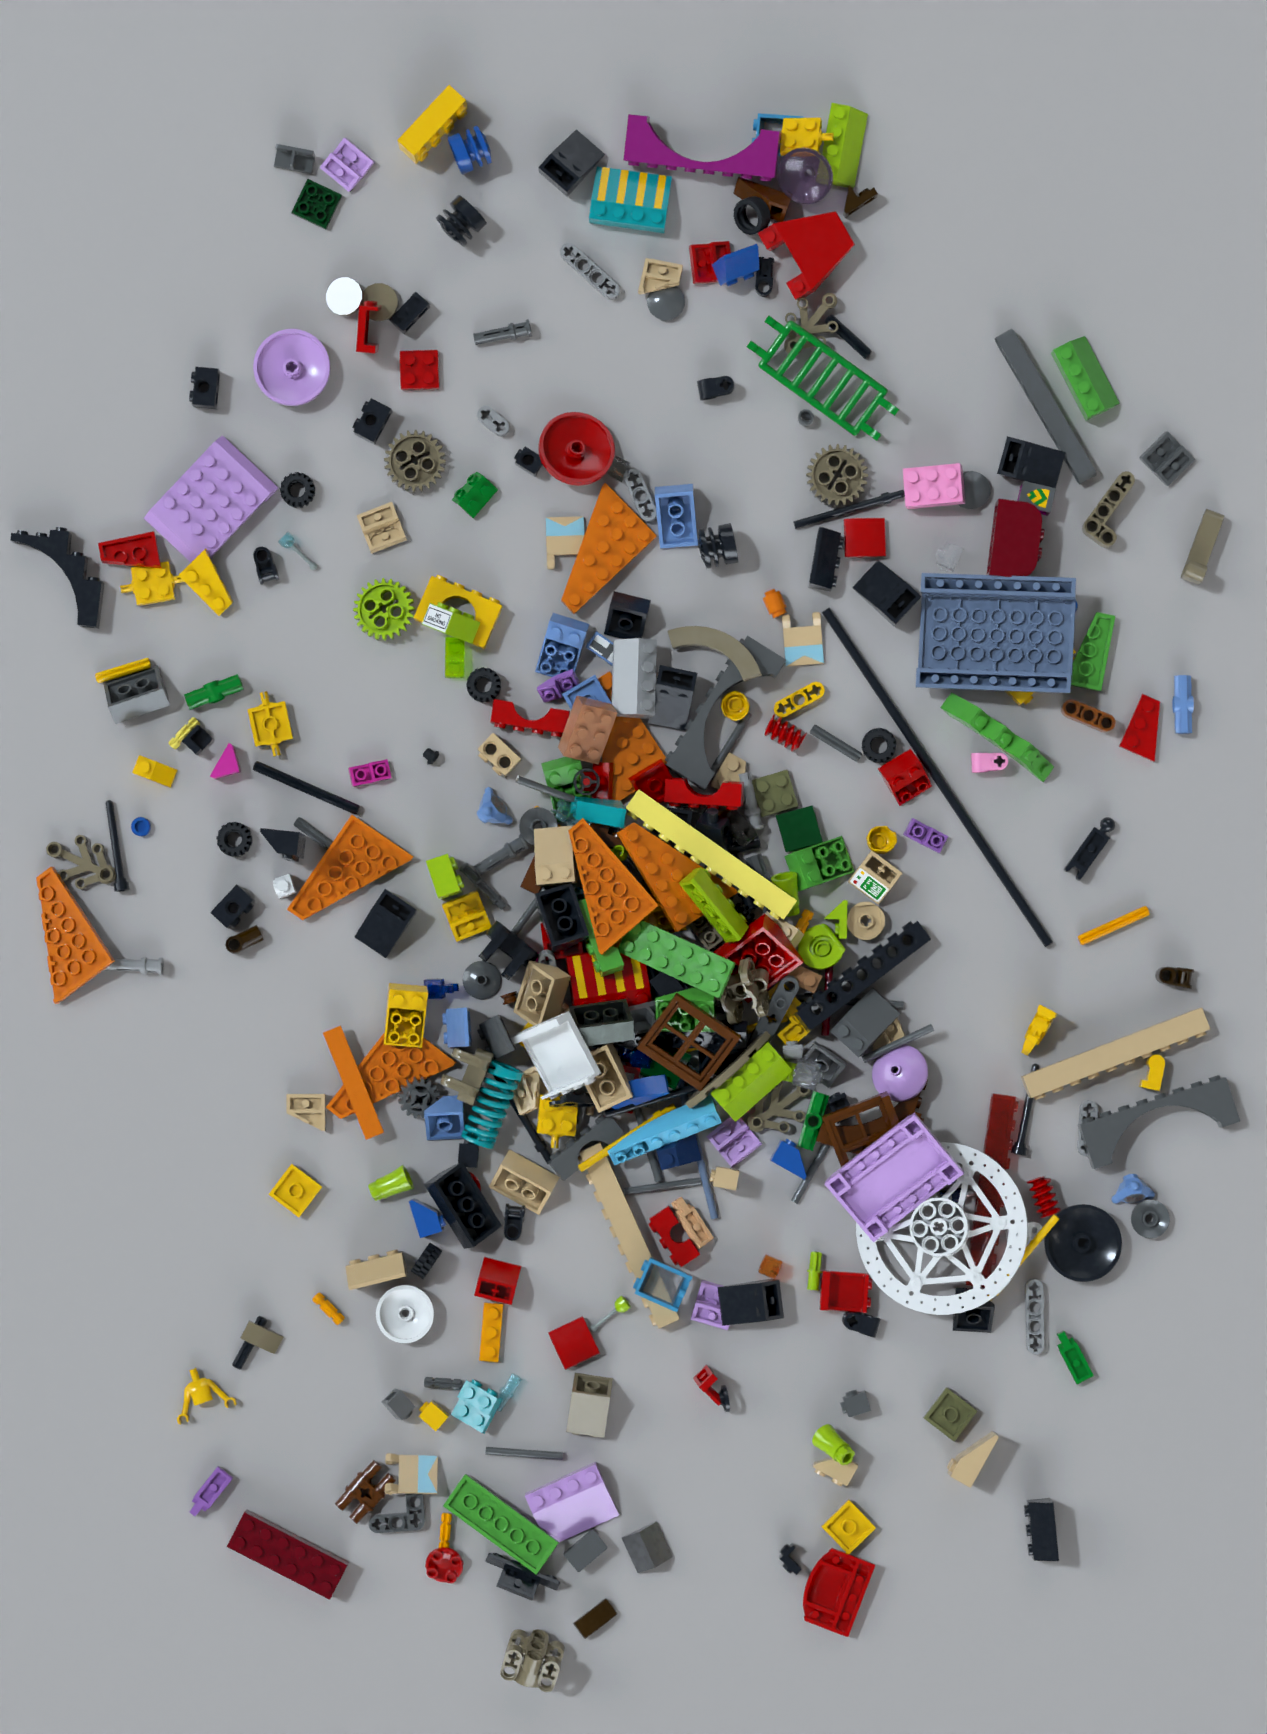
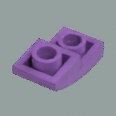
[537,669,580,703]
[903,818,948,853]

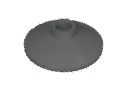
[519,807,557,845]
[463,961,501,999]
[1131,1200,1170,1238]

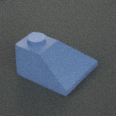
[424,1095,465,1140]

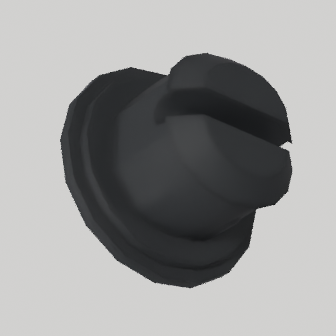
[423,748,439,765]

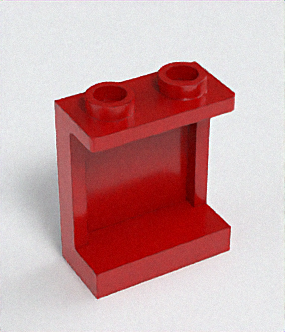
[356,301,382,353]
[819,1270,872,1313]

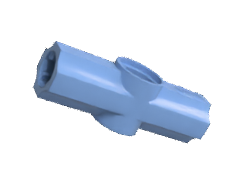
[1172,675,1194,734]

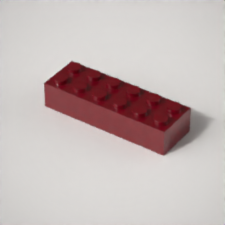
[227,1509,349,1600]

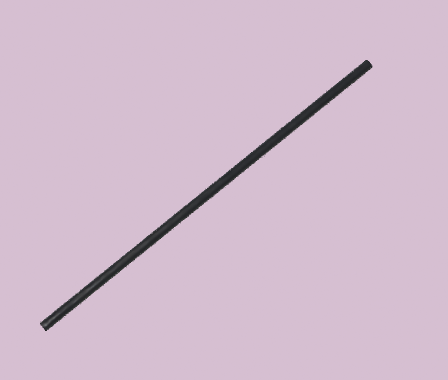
[822,607,1053,947]

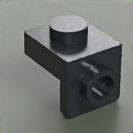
[827,1092,855,1124]
[779,1543,802,1575]

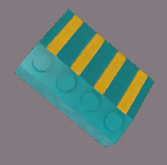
[589,166,672,233]

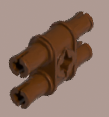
[335,1460,396,1524]

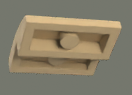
[356,502,407,554]

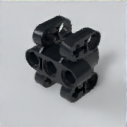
[479,920,539,980]

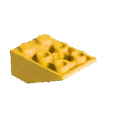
[384,983,428,1048]

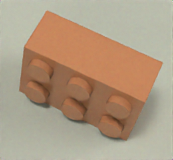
[558,696,617,765]

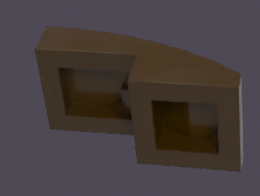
[573,1598,617,1639]

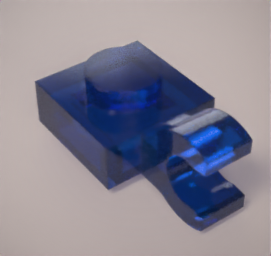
[424,979,459,999]
[618,1047,652,1069]

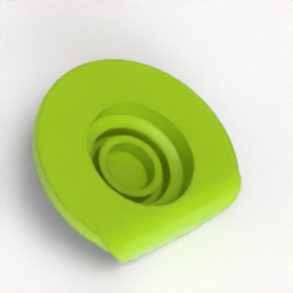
[798,924,846,969]

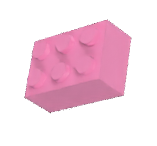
[903,463,965,509]

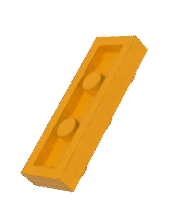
[479,1302,503,1362]

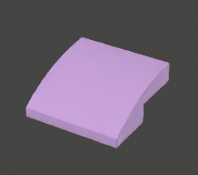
[320,138,375,192]
[706,1117,762,1168]
[691,1280,729,1330]

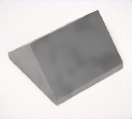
[798,1041,847,1088]
[621,1521,673,1573]

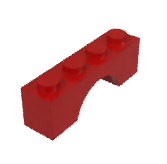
[490,699,570,738]
[664,777,744,810]

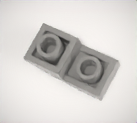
[782,1041,802,1061]

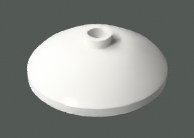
[376,1285,434,1343]

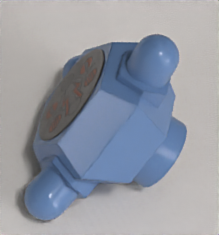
[477,787,513,824]
[1111,1174,1155,1204]

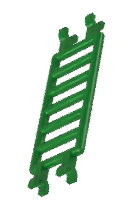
[747,315,899,441]

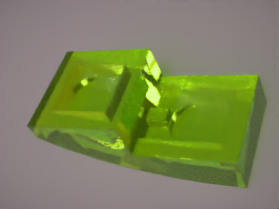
[445,637,465,678]

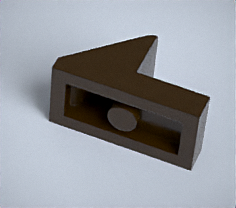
[843,185,878,218]

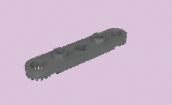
[747,975,799,1058]

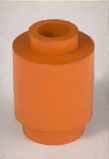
[762,589,787,619]

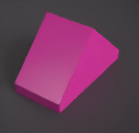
[210,743,241,779]

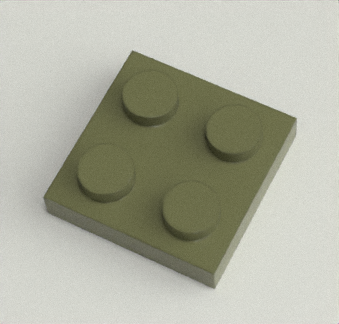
[752,770,798,817]
[923,1387,977,1442]

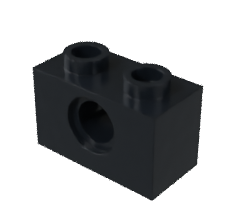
[189,367,220,410]
[352,398,393,445]
[210,884,255,929]

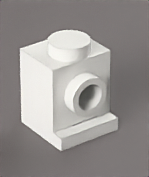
[273,874,297,899]

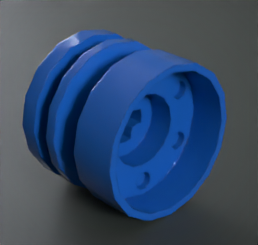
[447,125,492,175]

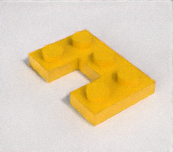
[767,980,813,1044]

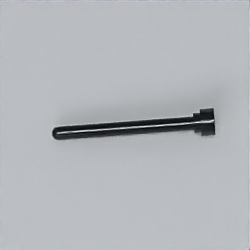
[105,800,130,892]
[1011,1064,1039,1156]

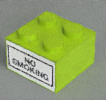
[422,602,480,644]

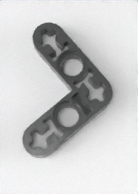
[369,1493,425,1533]

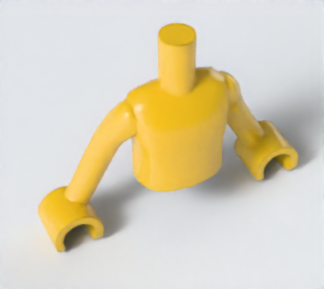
[177,1368,237,1425]

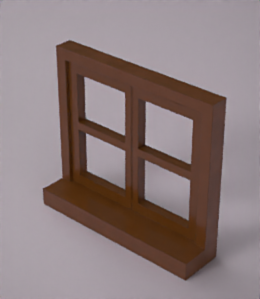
[637,993,741,1091]
[822,1091,899,1167]

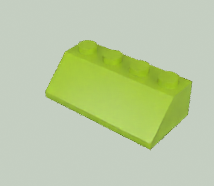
[817,103,868,189]
[679,867,749,943]
[710,1042,793,1122]

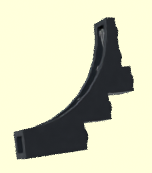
[10,527,104,629]

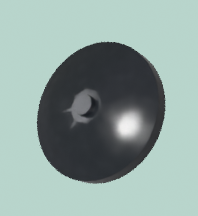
[1044,1204,1122,1282]

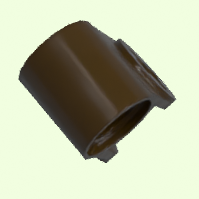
[1155,967,1194,989]

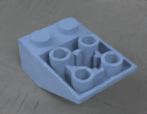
[535,613,590,677]

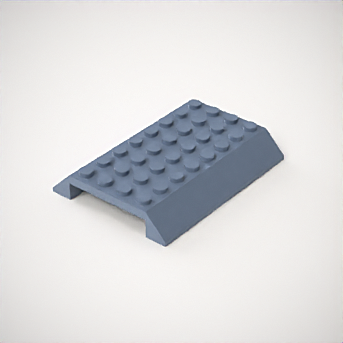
[916,573,1076,693]

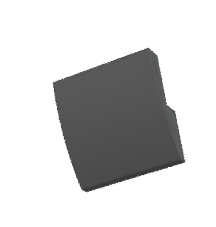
[1139,431,1195,486]

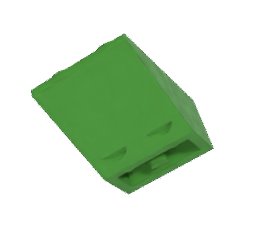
[541,757,590,823]
[784,836,855,892]
[655,987,716,1032]

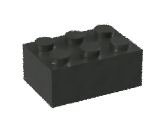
[569,999,634,1047]

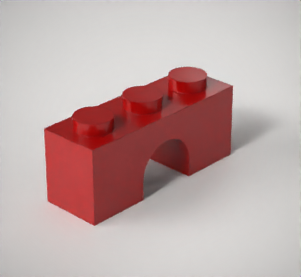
[648,1206,700,1267]

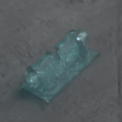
[550,800,591,827]

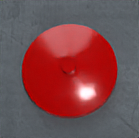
[538,412,615,486]

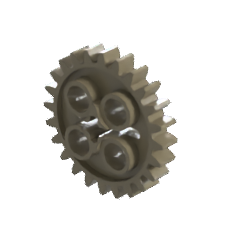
[384,430,446,492]
[806,444,868,507]

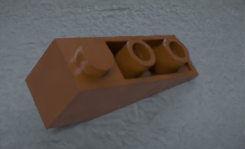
[733,177,792,222]

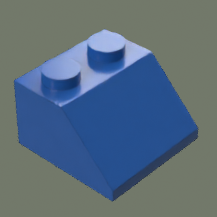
[712,244,759,286]
[770,1138,806,1180]
[409,1198,446,1238]

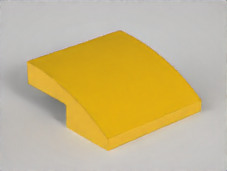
[442,890,491,942]

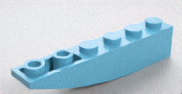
[608,1095,722,1166]

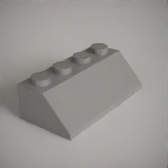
[611,638,657,719]

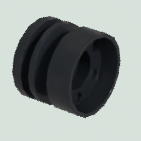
[436,195,487,247]
[698,523,738,569]

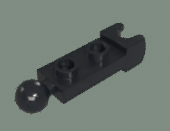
[1063,817,1115,881]

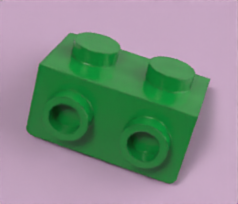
[452,472,498,518]

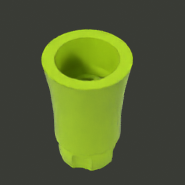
[771,871,800,917]
[368,1165,414,1201]
[812,1424,855,1465]

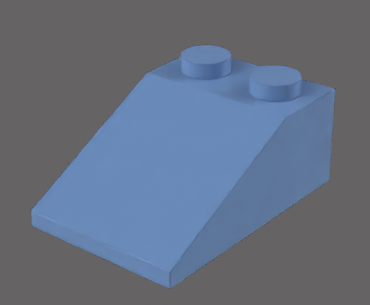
[655,484,698,549]
[442,1007,472,1048]

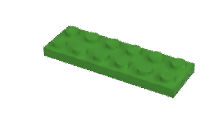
[618,920,736,998]
[443,1474,559,1575]

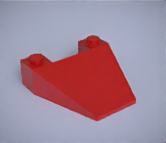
[758,211,855,300]

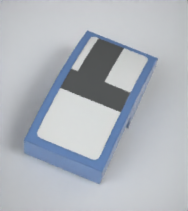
[585,632,613,666]

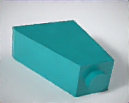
[570,796,626,828]

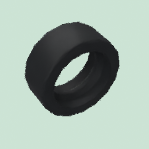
[733,196,771,235]

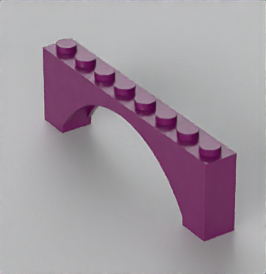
[623,114,782,181]

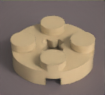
[847,902,885,940]

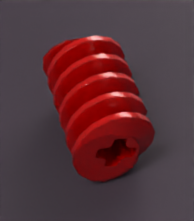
[764,713,807,752]
[1027,1176,1061,1218]

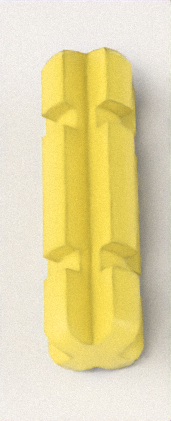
[168,717,200,749]

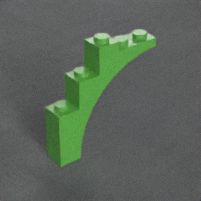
[940,692,1054,782]

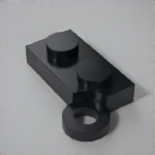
[549,1092,595,1107]

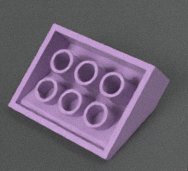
[525,1462,619,1542]

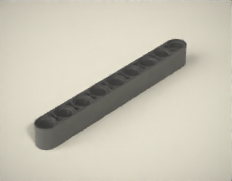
[995,329,1097,484]

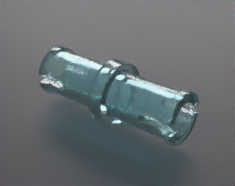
[497,1373,522,1412]

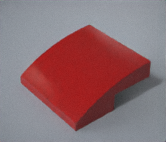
[689,241,731,284]
[844,518,886,558]
[548,1316,600,1370]

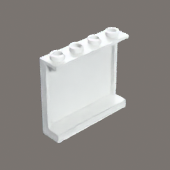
[510,1011,601,1099]

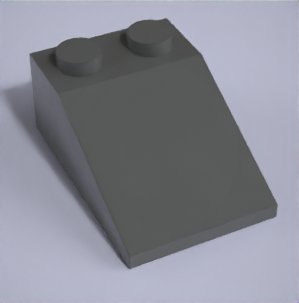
[830,987,901,1058]
[477,1015,516,1060]

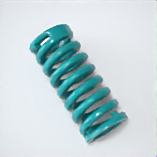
[461,1060,523,1149]

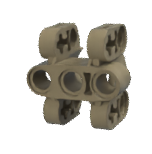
[715,957,770,1025]
[440,1048,494,1106]
[500,1629,565,1692]

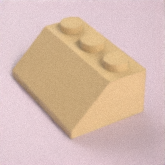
[513,961,571,1026]
[489,1149,560,1215]
[345,1249,408,1290]

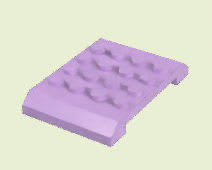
[144,435,278,562]
[824,1113,964,1242]

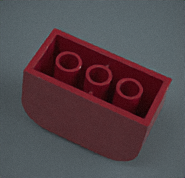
[986,499,1045,577]

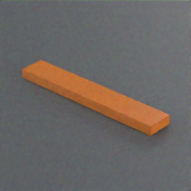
[323,1025,384,1140]

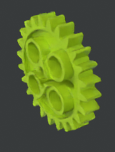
[353,578,416,641]

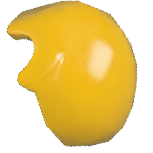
[721,691,750,721]
[866,826,897,854]

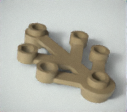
[784,293,838,354]
[46,835,116,889]
[747,1081,812,1133]

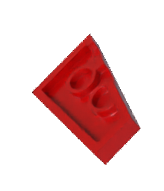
[98,531,162,569]
[1119,694,1160,762]

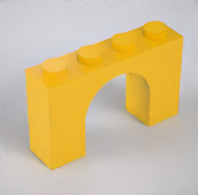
[413,575,503,649]

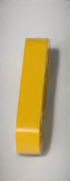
[773,682,825,718]

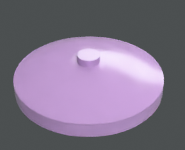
[253,329,330,406]

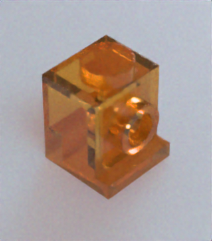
[757,1253,783,1279]

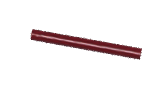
[821,965,834,1036]

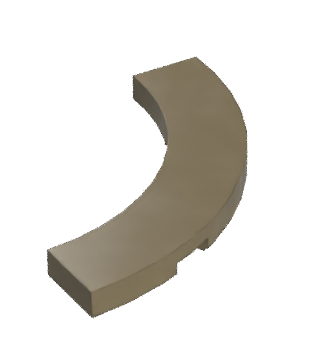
[667,626,762,682]
[685,1031,771,1109]

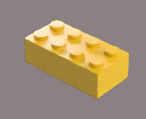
[397,85,468,164]

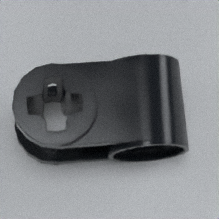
[697,376,734,401]
[253,546,279,585]
[504,1203,525,1241]
[842,1311,881,1338]

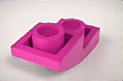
[348,759,391,787]

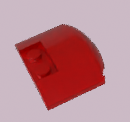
[803,1548,876,1637]

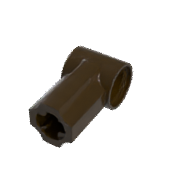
[225,925,264,954]

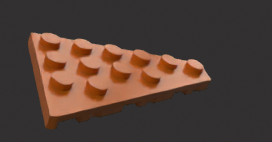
[561,483,657,614]
[287,815,414,920]
[568,818,659,955]
[617,822,738,932]
[36,867,115,1004]
[326,1033,456,1119]

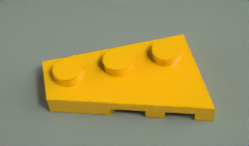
[179,548,233,616]

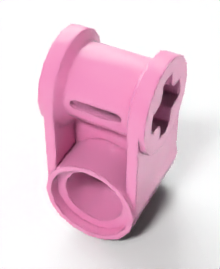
[971,753,1008,773]

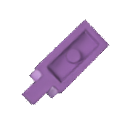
[189,1466,233,1516]

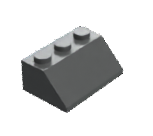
[103,666,170,724]

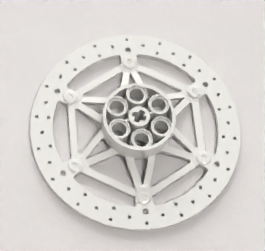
[856,1142,1028,1315]

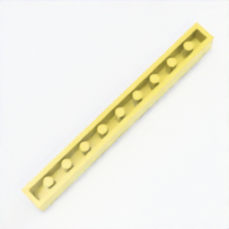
[626,789,797,920]

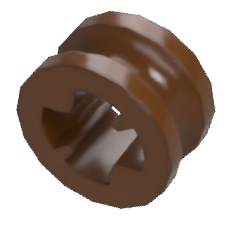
[500,991,517,1005]

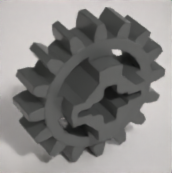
[398,1076,440,1119]

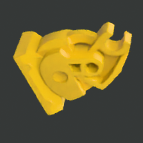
[1021,1004,1058,1056]

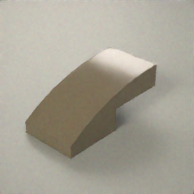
[240,1320,283,1354]

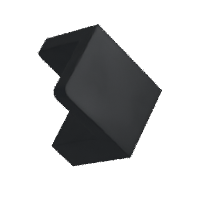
[182,725,213,755]

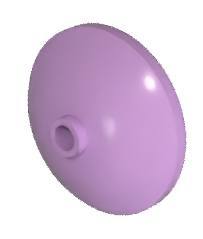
[872,1045,928,1102]

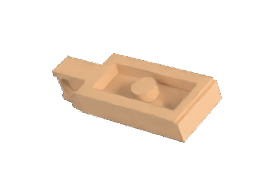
[671,1197,714,1250]

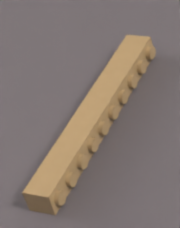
[1021,1008,1210,1100]
[578,1142,680,1329]

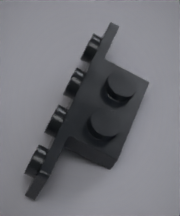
[485,1553,560,1601]

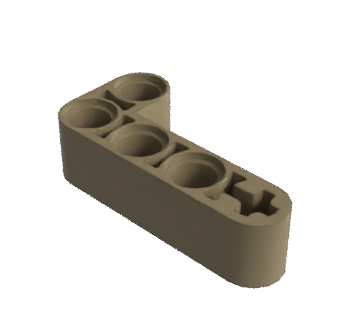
[1082,471,1135,548]
[1181,509,1225,585]

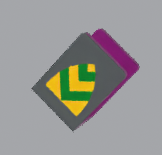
[1017,481,1056,516]

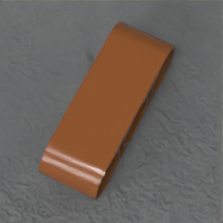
[1061,699,1116,733]

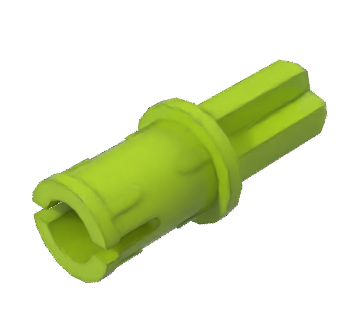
[807,1251,822,1290]

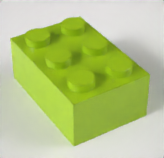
[426,854,465,900]

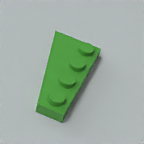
[1071,612,1115,691]

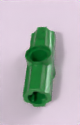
[184,674,244,710]
[797,1091,829,1151]

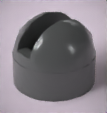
[798,409,814,426]

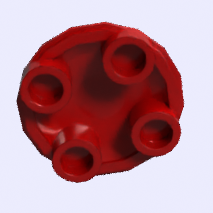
[425,1547,464,1584]

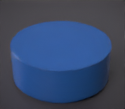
[131,817,151,836]

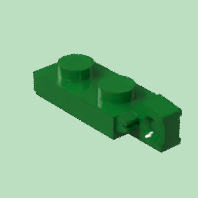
[1057,1331,1094,1385]

